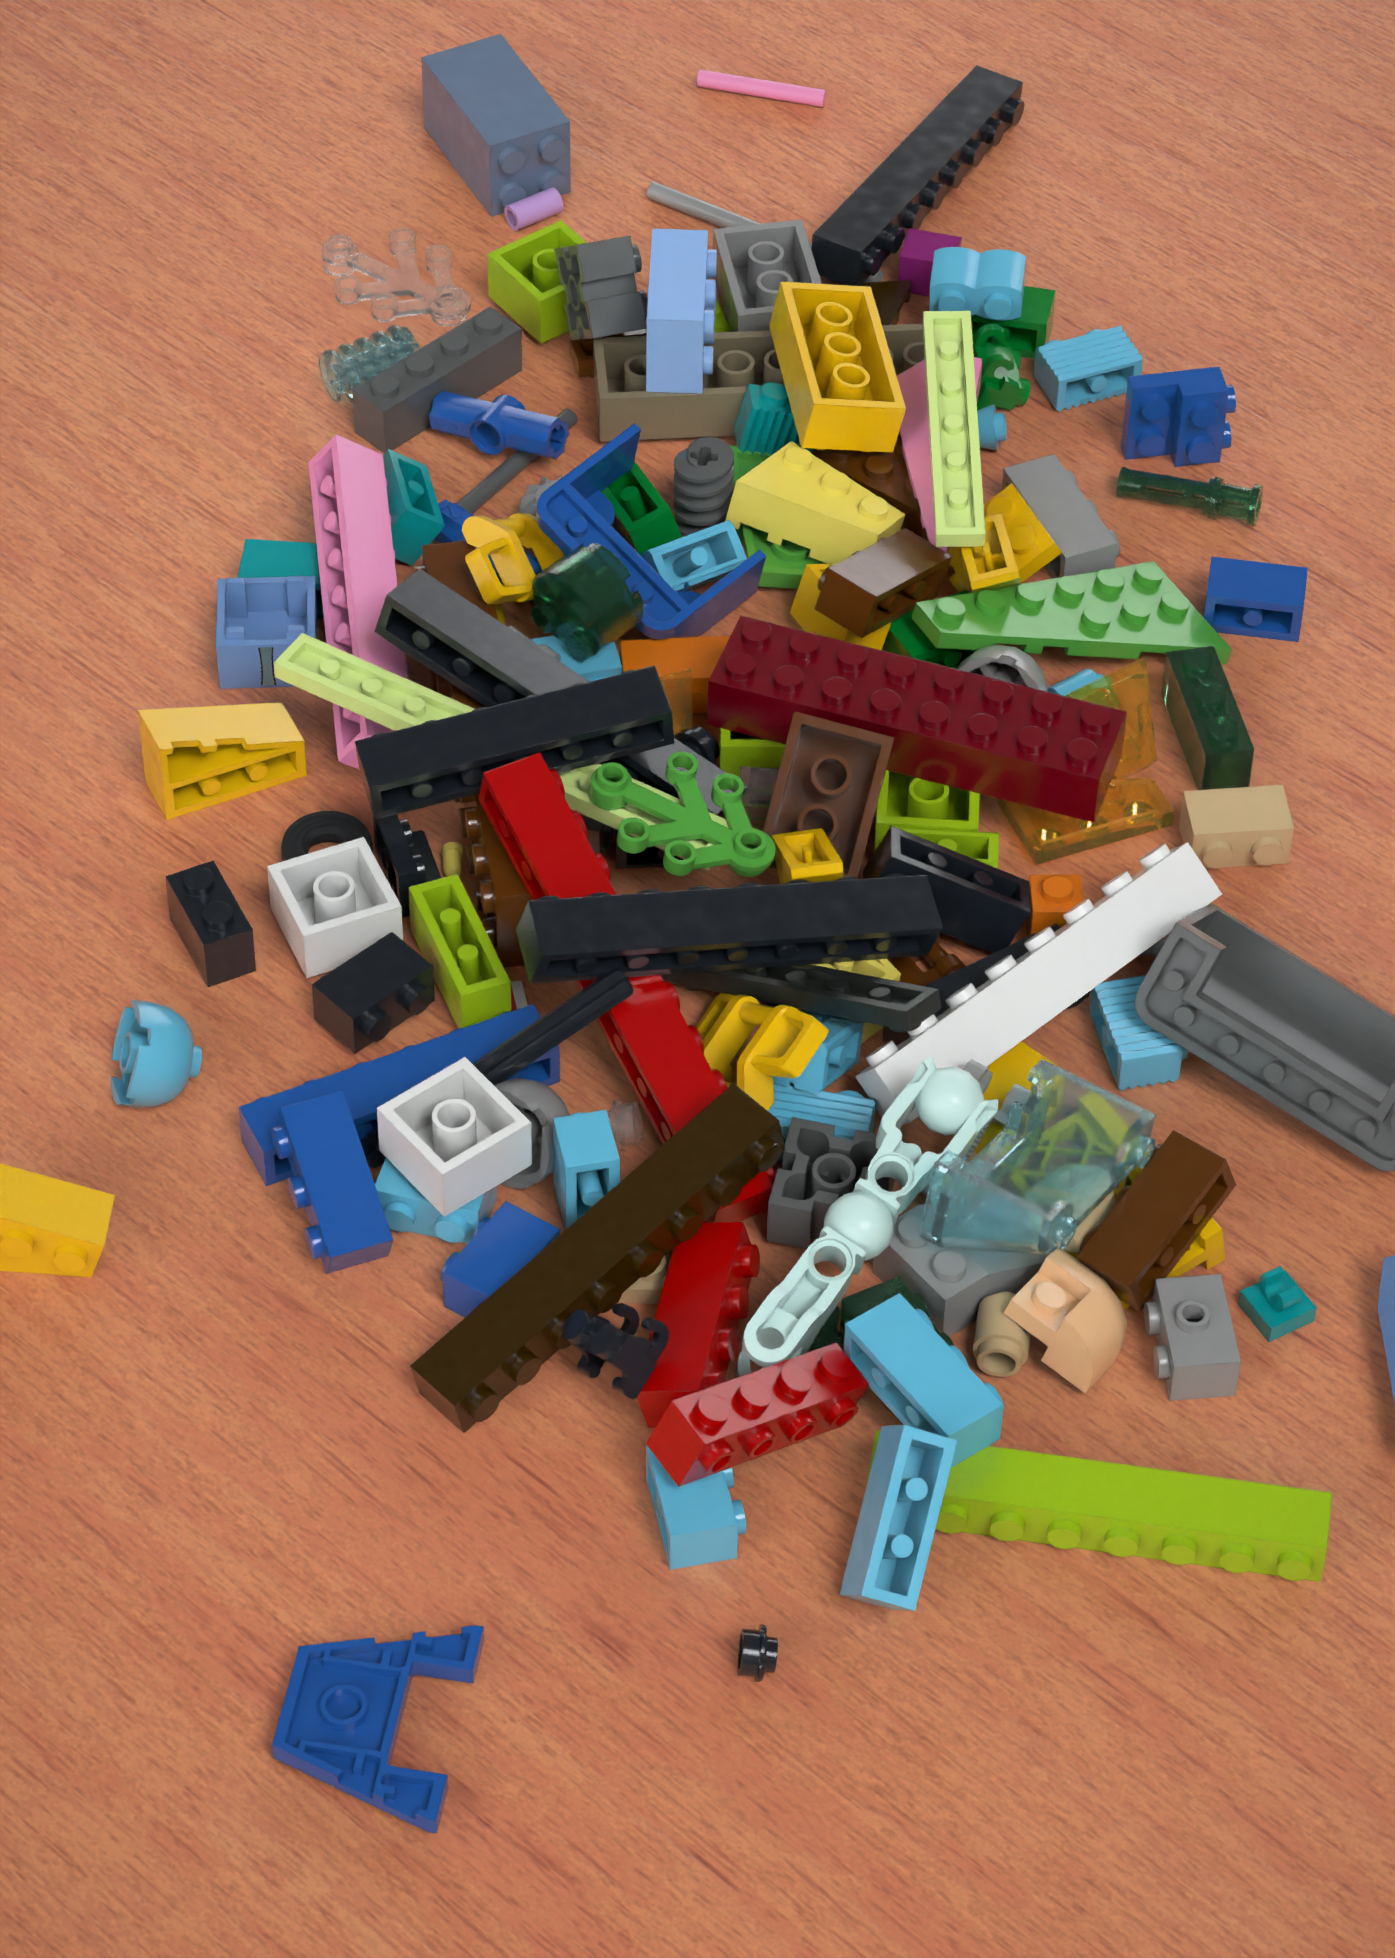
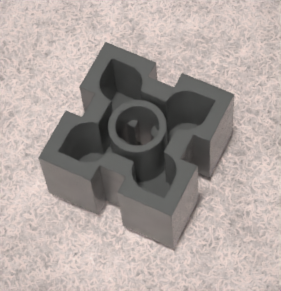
[554,236,648,340]
[767,1117,895,1262]

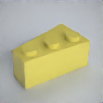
[725,441,905,564]

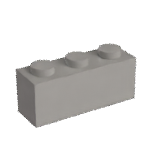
[1002,454,1120,579]

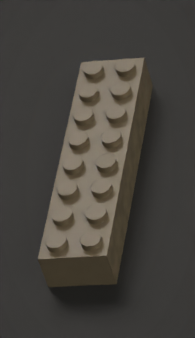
[593,324,925,442]

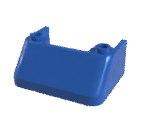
[535,423,766,639]

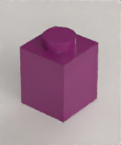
[898,228,962,297]

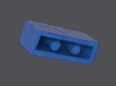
[271,1090,393,1274]

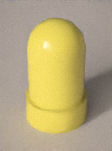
[442,842,463,876]

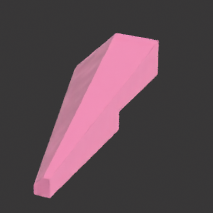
[897,357,982,553]

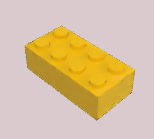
[769,282,906,452]

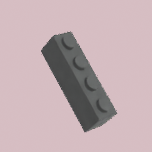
[352,307,522,453]

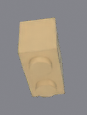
[1179,785,1294,869]

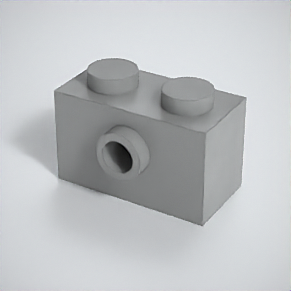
[1144,1274,1241,1401]

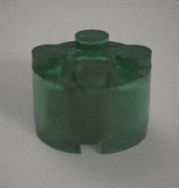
[531,543,644,662]

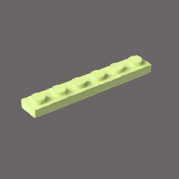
[923,311,986,547]

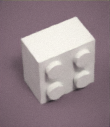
[267,837,403,978]
[377,1057,532,1217]

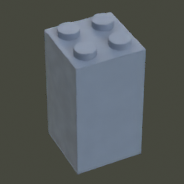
[421,34,571,217]

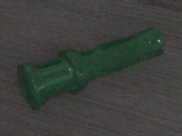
[1116,467,1263,527]

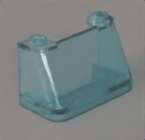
[919,1059,1156,1255]

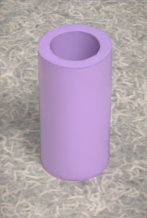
[504,187,563,231]

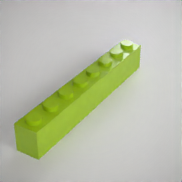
[866,1430,1332,1582]

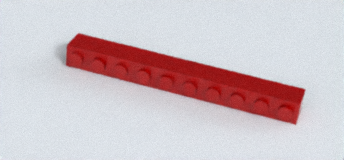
[479,753,776,1223]

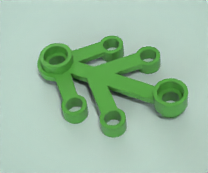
[589,751,776,877]

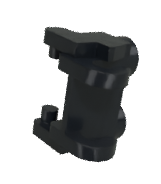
[563,1303,669,1399]

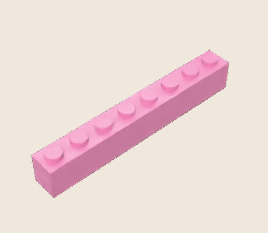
[308,435,408,769]

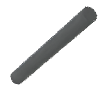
[457,408,578,514]

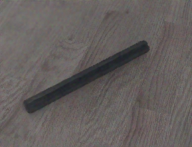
[360,968,634,1168]

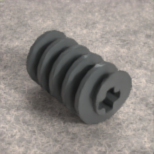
[673,436,734,537]

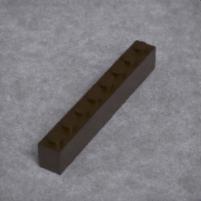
[410,1083,785,1433]

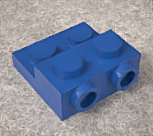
[1121,367,1236,467]

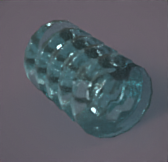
[319,325,420,403]

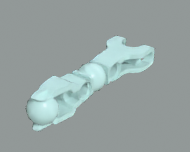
[736,1056,999,1378]

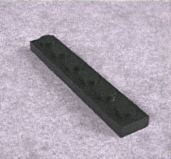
[661,964,941,1032]

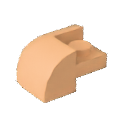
[1003,1248,1127,1394]

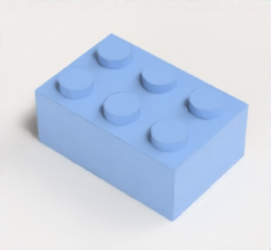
[646,229,717,394]

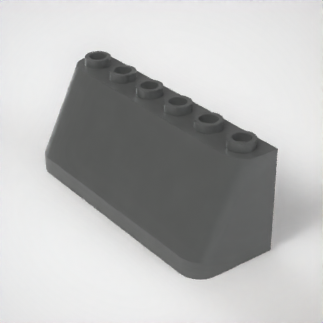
[1135,903,1395,1171]

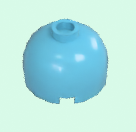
[111,999,202,1108]

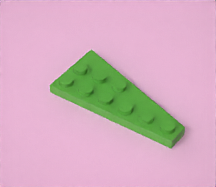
[911,561,1232,664]

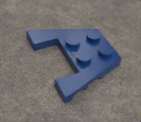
[272,1625,484,1834]

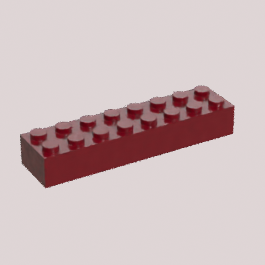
[707,616,1127,823]

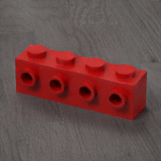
[637,1222,760,1428]
[646,1342,869,1487]

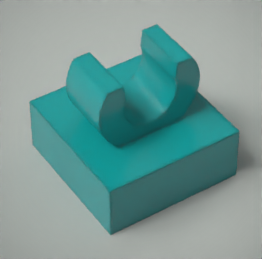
[1238,1266,1317,1342]

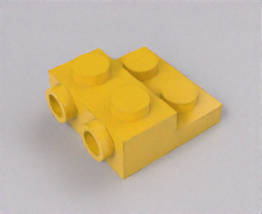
[948,483,1063,593]

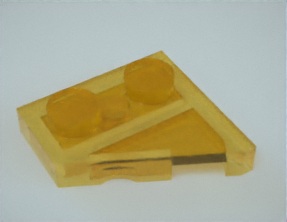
[1066,658,1157,786]

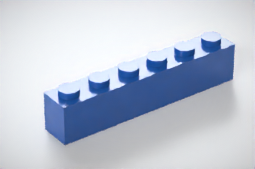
[239,1004,560,1186]

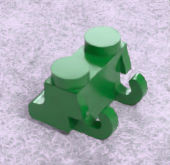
[973,324,1030,410]

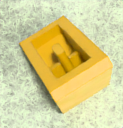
[960,513,1020,593]
[771,828,843,884]

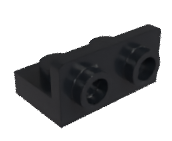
[373,814,441,918]

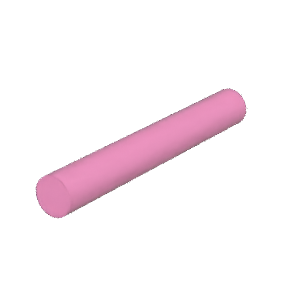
[697,70,827,107]

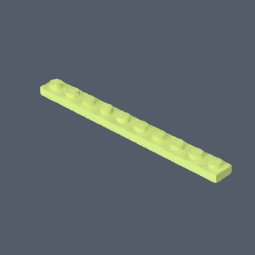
[274,633,729,870]

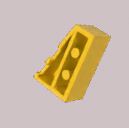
[138,702,307,820]
[0,1163,115,1277]

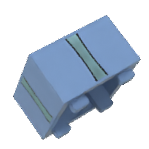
[216,576,318,689]

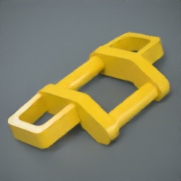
[462,513,598,605]
[696,993,829,1111]

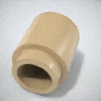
[973,1292,1031,1377]

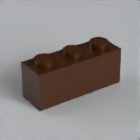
[814,528,952,638]
[1077,1130,1236,1312]

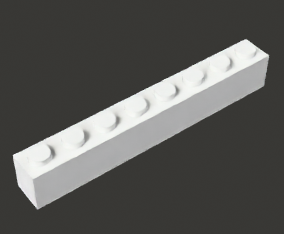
[855,842,1222,1125]

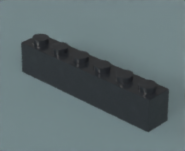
[355,665,675,820]

